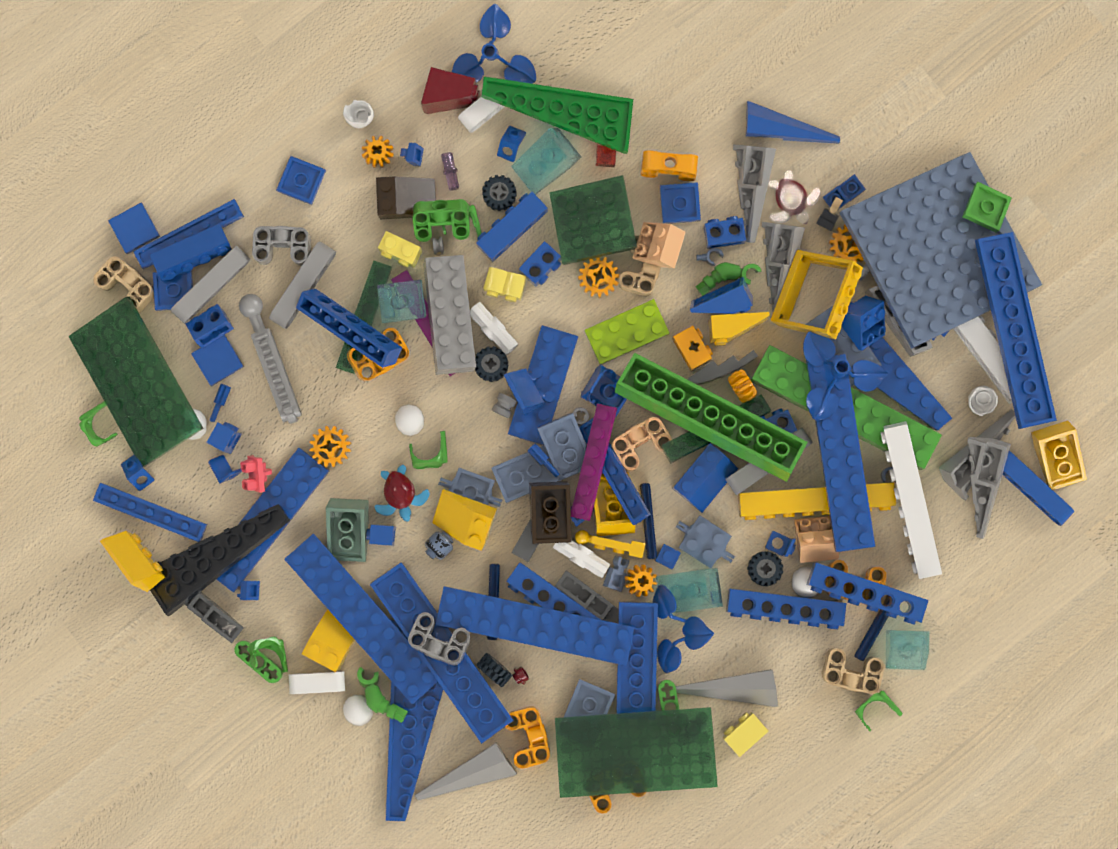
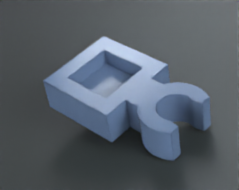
[603,556,629,592]

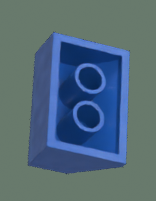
[672,443,738,513]

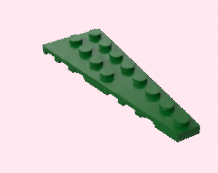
[481,77,634,154]

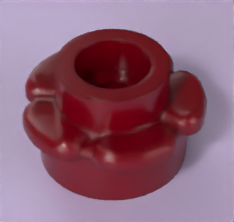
[512,666,529,685]

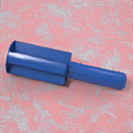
[210,384,231,422]
[528,443,559,477]

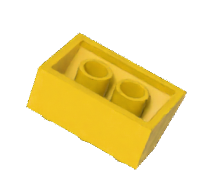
[100,531,165,592]

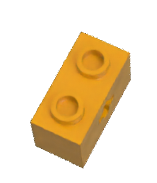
[672,325,713,372]

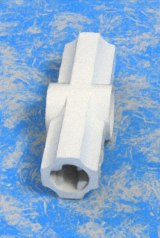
[470,302,518,355]
[553,540,610,578]

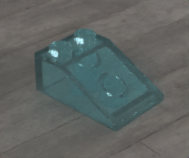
[511,128,581,195]
[656,568,723,613]

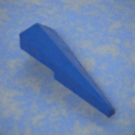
[746,101,840,144]

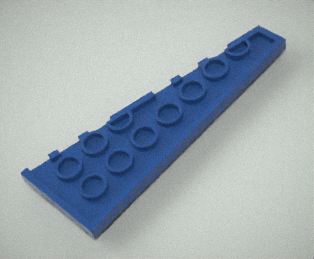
[849,302,952,431]
[386,681,443,821]

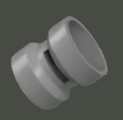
[492,393,517,418]

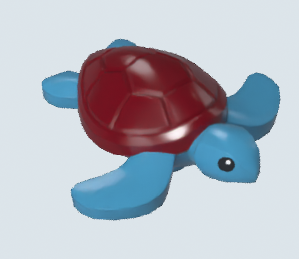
[375,465,430,522]

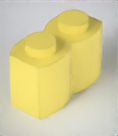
[483,267,527,302]

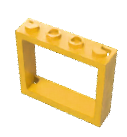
[770,250,863,340]

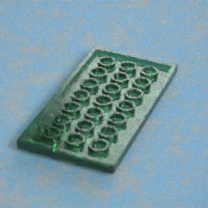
[68,297,204,467]
[555,707,718,798]

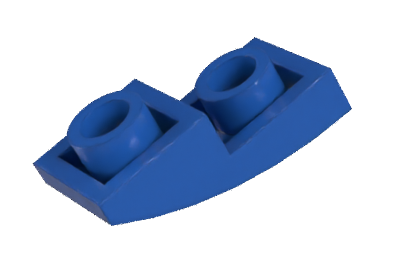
[823,174,866,210]

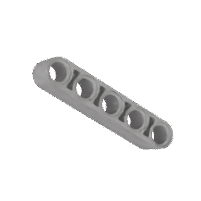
[269,241,336,329]
[170,246,251,324]
[725,428,813,495]

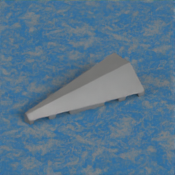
[733,144,776,243]
[762,222,805,319]
[939,409,1016,501]
[968,437,1011,539]
[675,669,778,707]
[415,742,517,800]

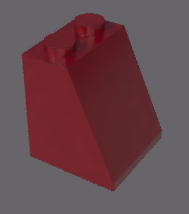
[421,67,480,114]

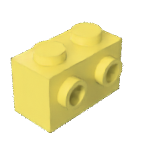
[378,231,422,268]
[723,712,769,757]

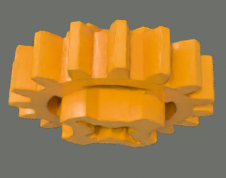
[829,224,864,263]
[578,256,619,298]
[309,426,352,467]

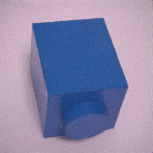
[366,525,396,546]

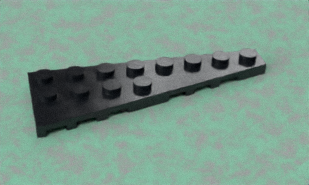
[150,504,291,616]

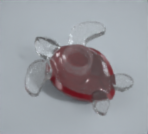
[769,170,821,224]

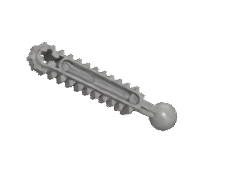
[239,294,302,424]

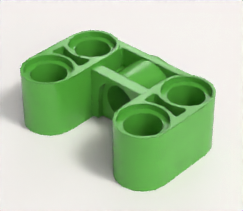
[413,199,470,242]

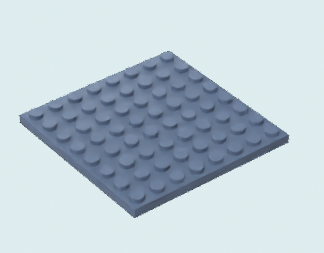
[840,152,1042,349]

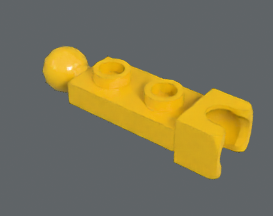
[575,530,645,558]

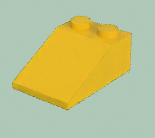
[708,312,770,346]
[1031,420,1087,490]
[593,472,636,537]
[432,489,497,551]
[301,609,355,672]

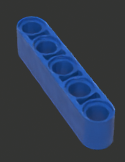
[1002,451,1074,526]

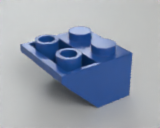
[842,295,886,351]

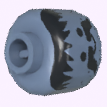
[425,531,453,560]

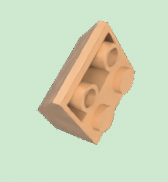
[633,222,686,268]
[794,516,839,563]

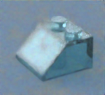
[377,279,426,323]
[886,630,929,670]

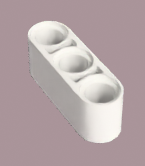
[458,97,505,133]
[289,671,345,694]

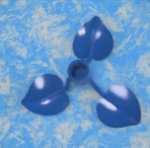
[452,4,536,84]
[803,332,888,420]
[653,584,714,674]

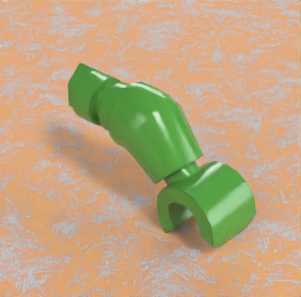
[695,262,762,296]
[357,667,408,723]

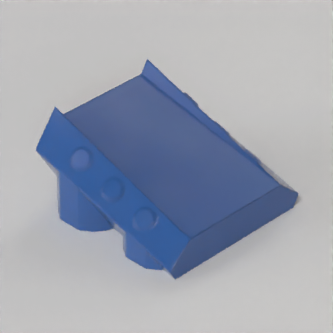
[581,364,627,417]

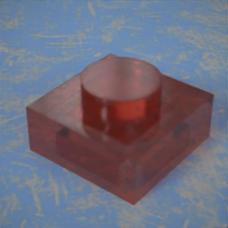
[595,145,616,168]

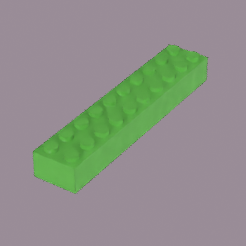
[751,345,942,470]
[615,353,808,482]

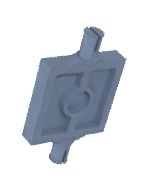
[438,468,502,507]
[676,515,735,568]

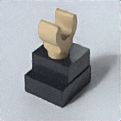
[816,197,843,231]

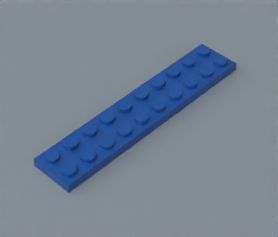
[975,232,1057,429]
[806,354,876,552]
[284,533,438,705]
[370,562,514,744]
[435,586,635,666]

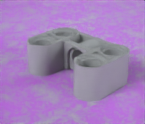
[252,226,311,266]
[408,612,471,666]

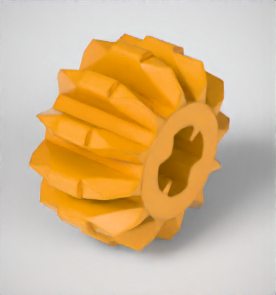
[362,136,394,168]
[728,369,757,403]
[624,564,657,597]

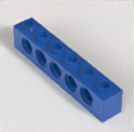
[296,289,402,368]
[506,562,601,620]
[806,562,929,625]
[726,589,847,630]

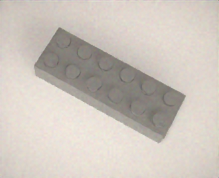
[423,255,476,375]

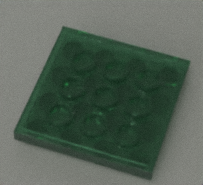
[549,175,637,265]

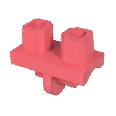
[240,455,272,493]

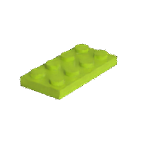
[584,299,670,365]

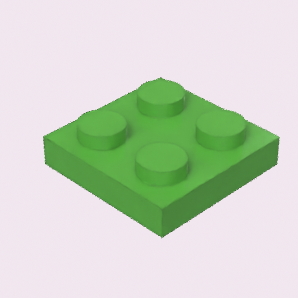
[962,182,1012,233]

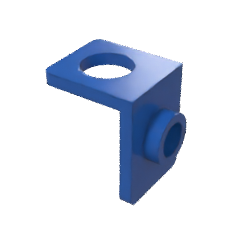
[497,126,526,162]
[121,454,154,491]
[208,455,242,484]
[765,531,796,557]

